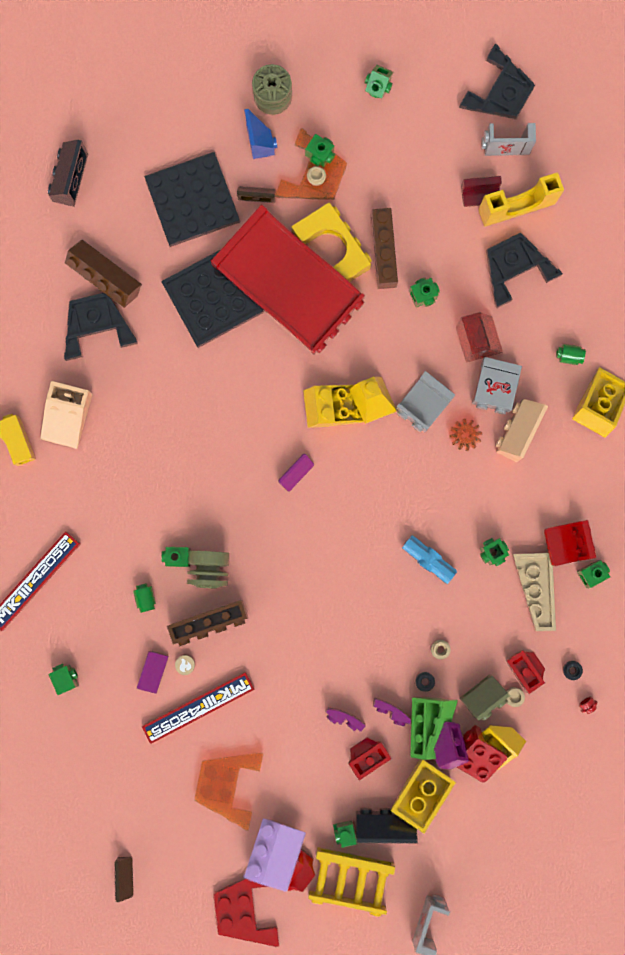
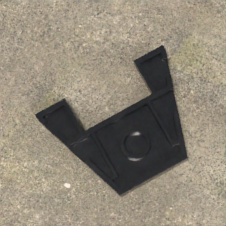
[459,44,535,119]
[486,233,563,308]
[64,293,138,361]

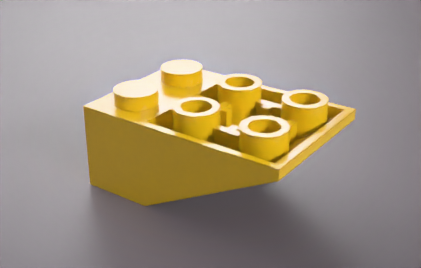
[303,385,364,428]

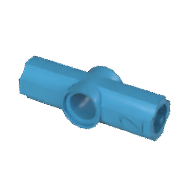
[402,535,457,584]

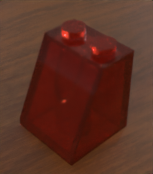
[456,312,503,363]

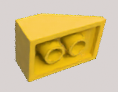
[572,367,625,438]
[390,759,456,834]

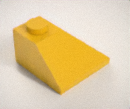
[349,376,397,424]
[482,725,526,769]

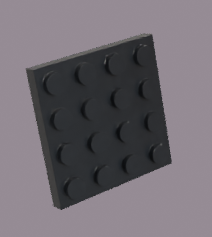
[144,152,240,247]
[161,250,264,348]

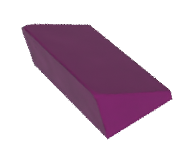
[278,454,314,492]
[137,650,169,694]

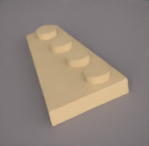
[512,553,556,631]

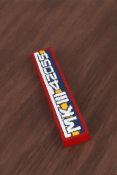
[0,531,81,631]
[142,672,255,744]

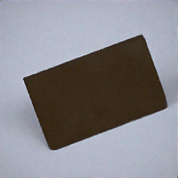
[237,186,276,203]
[114,857,134,902]

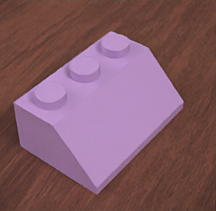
[244,818,306,892]

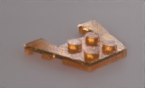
[275,128,347,200]
[194,752,263,831]

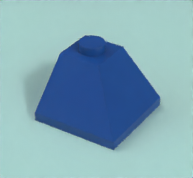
[244,109,278,159]

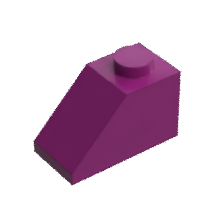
[434,722,469,770]

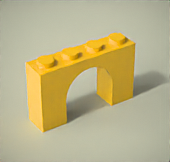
[478,172,564,227]
[291,202,372,282]
[0,414,36,466]

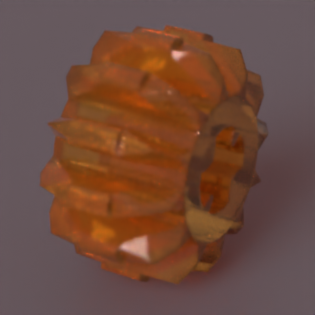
[449,419,482,451]

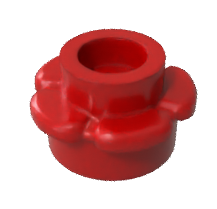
[579,696,598,714]

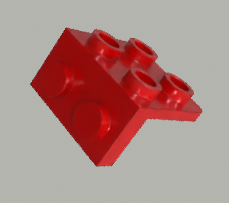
[544,520,596,566]
[457,725,507,783]

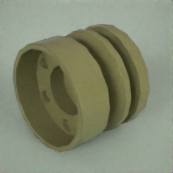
[252,64,292,115]
[187,551,230,588]

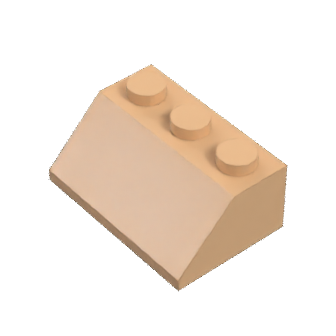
[496,399,548,462]

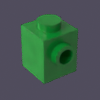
[577,560,610,588]
[48,663,79,696]

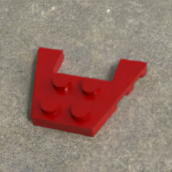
[214,878,279,947]

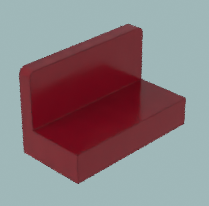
[461,176,502,207]

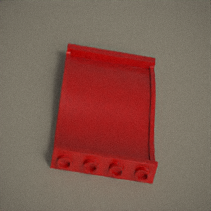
[211,204,365,355]

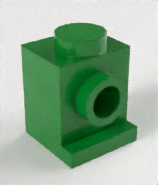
[161,547,190,567]
[333,820,357,848]

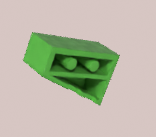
[410,697,458,760]

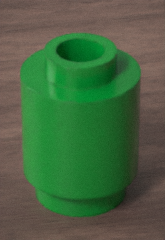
[556,344,586,365]
[133,583,156,613]

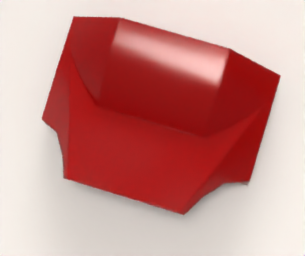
[506,650,545,694]
[348,737,392,781]
[288,849,316,892]

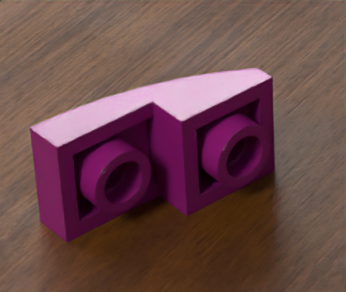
[373,698,411,726]
[326,707,366,732]

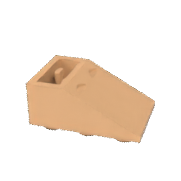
[40,381,93,449]

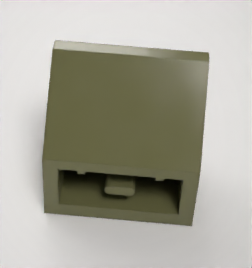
[459,674,510,721]

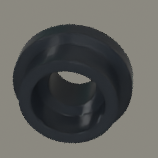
[563,661,583,680]
[415,672,435,692]

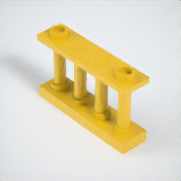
[308,847,395,917]

